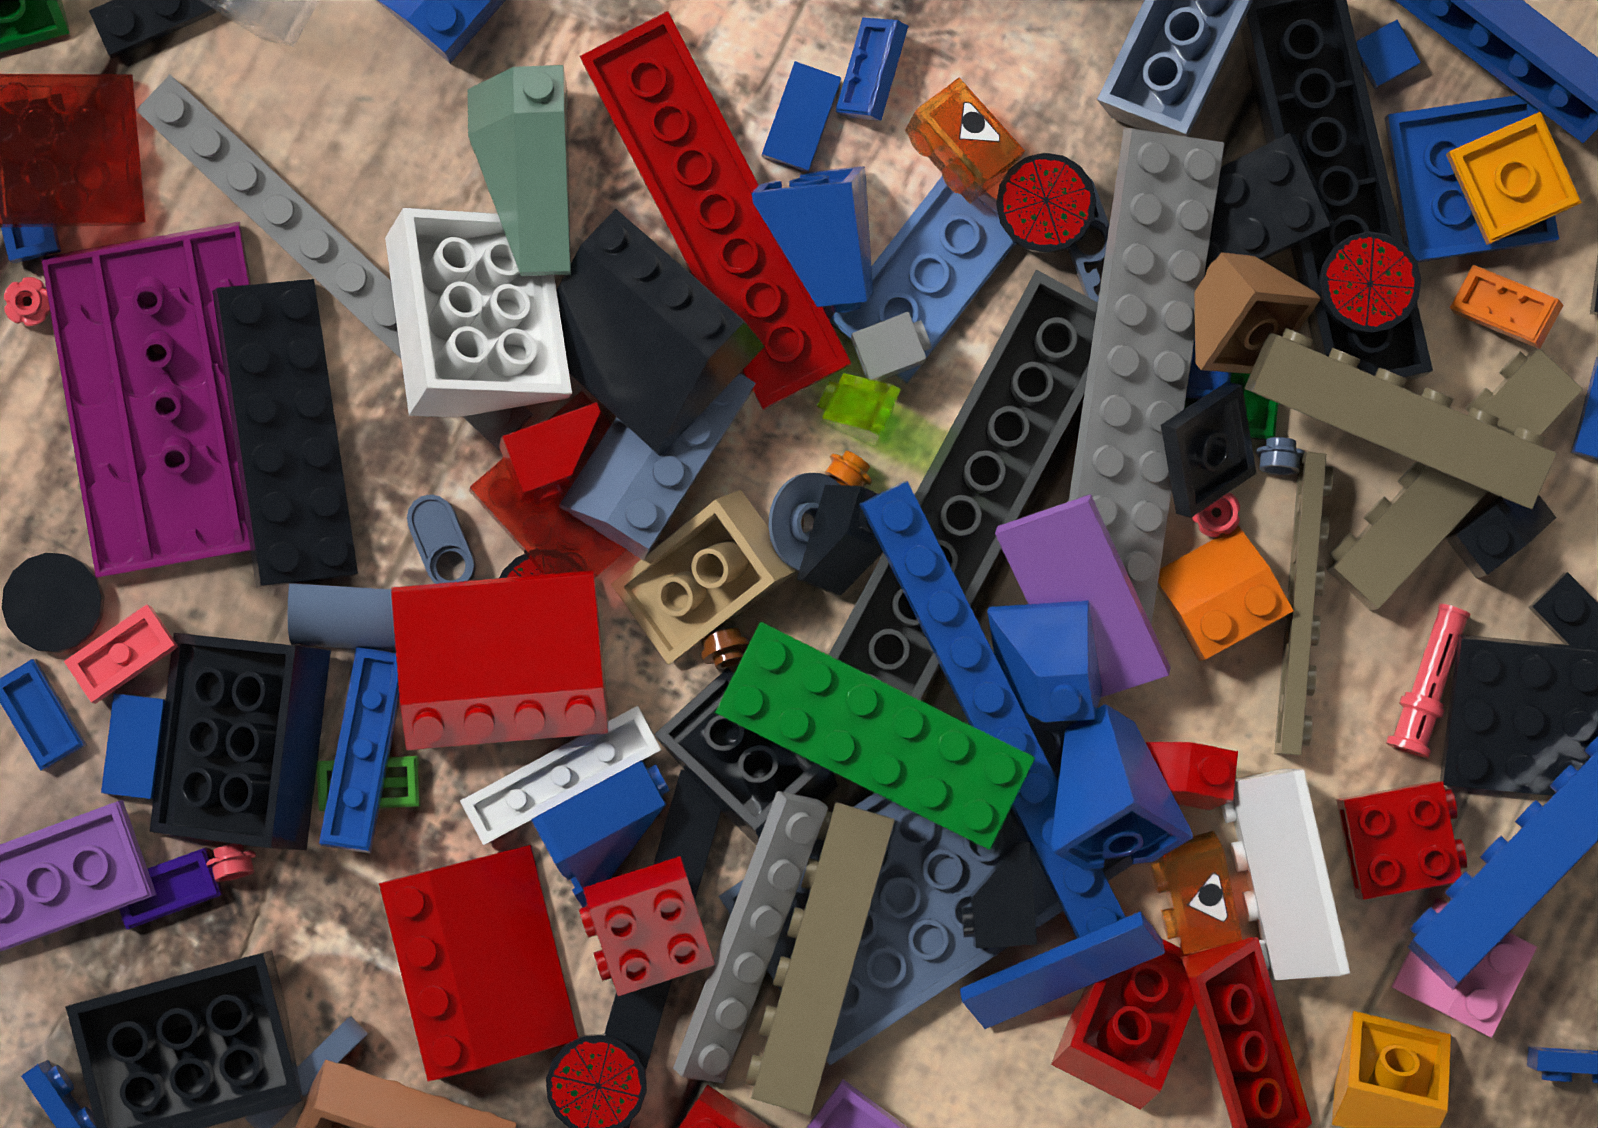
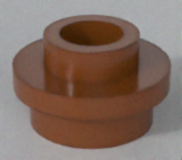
[701,627,750,669]

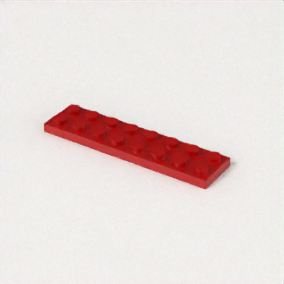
[579,11,852,411]

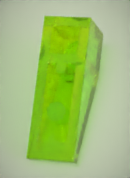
[817,373,901,448]

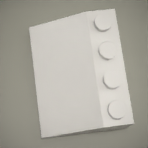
[385,208,572,417]
[1221,769,1350,980]

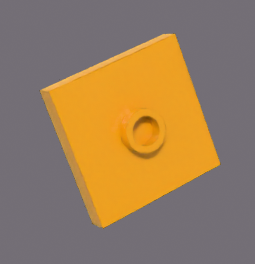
[1446,112,1582,245]

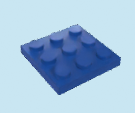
[1385,95,1559,263]

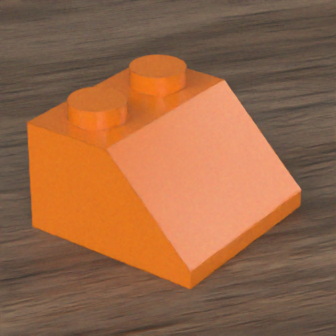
[1157,526,1294,661]

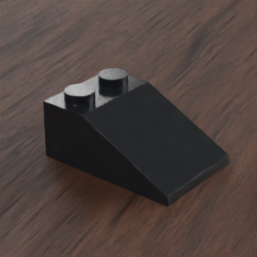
[654,668,838,846]

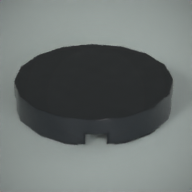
[2,553,104,652]

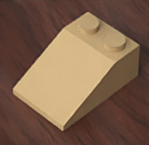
[611,489,797,665]

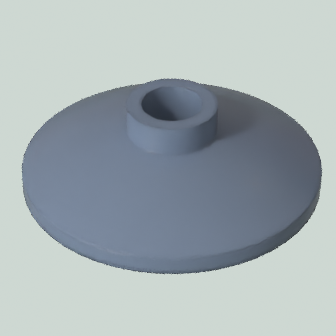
[769,473,840,571]

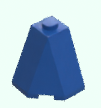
[752,166,873,313]
[1051,704,1193,870]
[531,760,670,907]

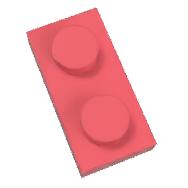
[64,604,178,704]

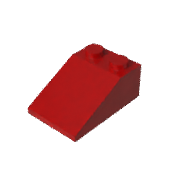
[1051,939,1195,1110]

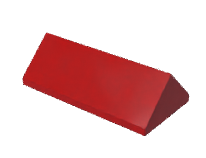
[1181,937,1312,1128]

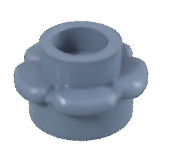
[1256,437,1305,475]

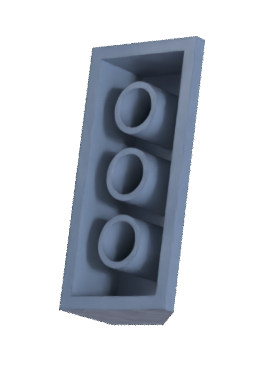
[1097,0,1253,137]
[559,373,756,561]

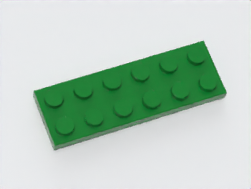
[715,621,1035,850]

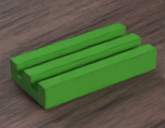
[317,756,421,811]

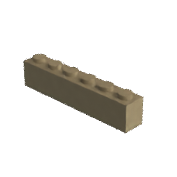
[1244,328,1556,509]
[1327,349,1583,611]
[745,802,895,1115]

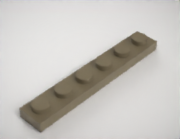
[1274,452,1333,755]

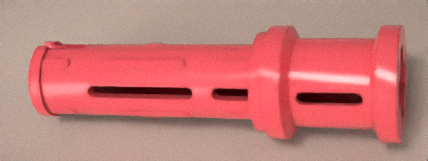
[1386,604,1471,758]

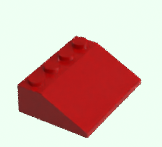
[391,570,609,750]
[379,845,579,1082]

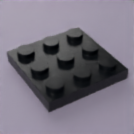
[1440,634,1598,796]

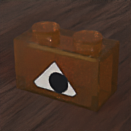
[904,77,1025,204]
[1151,831,1243,954]

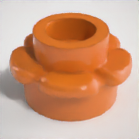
[825,450,872,487]

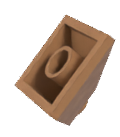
[1194,252,1321,374]

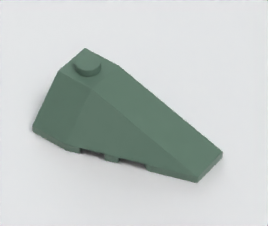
[468,65,571,276]

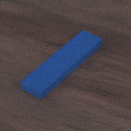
[319,647,400,854]
[960,911,1165,1029]

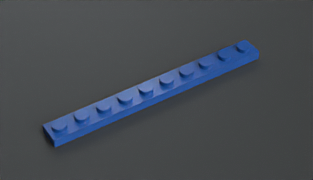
[859,481,1126,938]

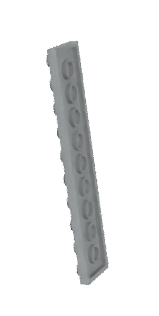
[1068,128,1224,624]

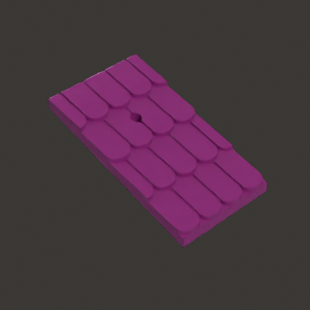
[42,222,252,578]

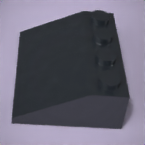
[556,209,765,456]
[149,633,331,851]
[65,950,303,1128]

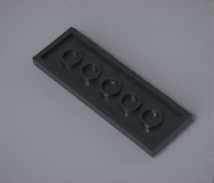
[212,279,358,588]

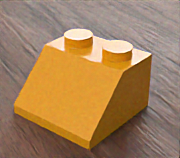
[1332,1011,1451,1128]

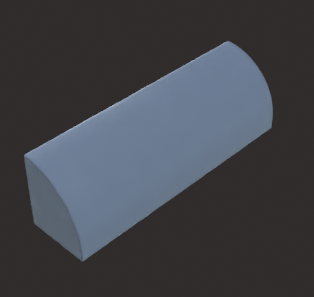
[288,583,396,652]

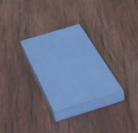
[829,165,1016,383]

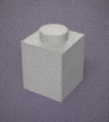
[851,312,931,385]

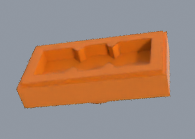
[1450,265,1564,349]

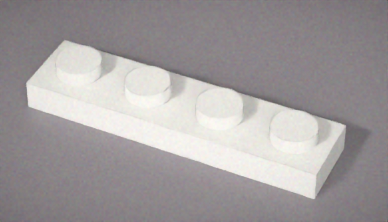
[460,706,662,845]

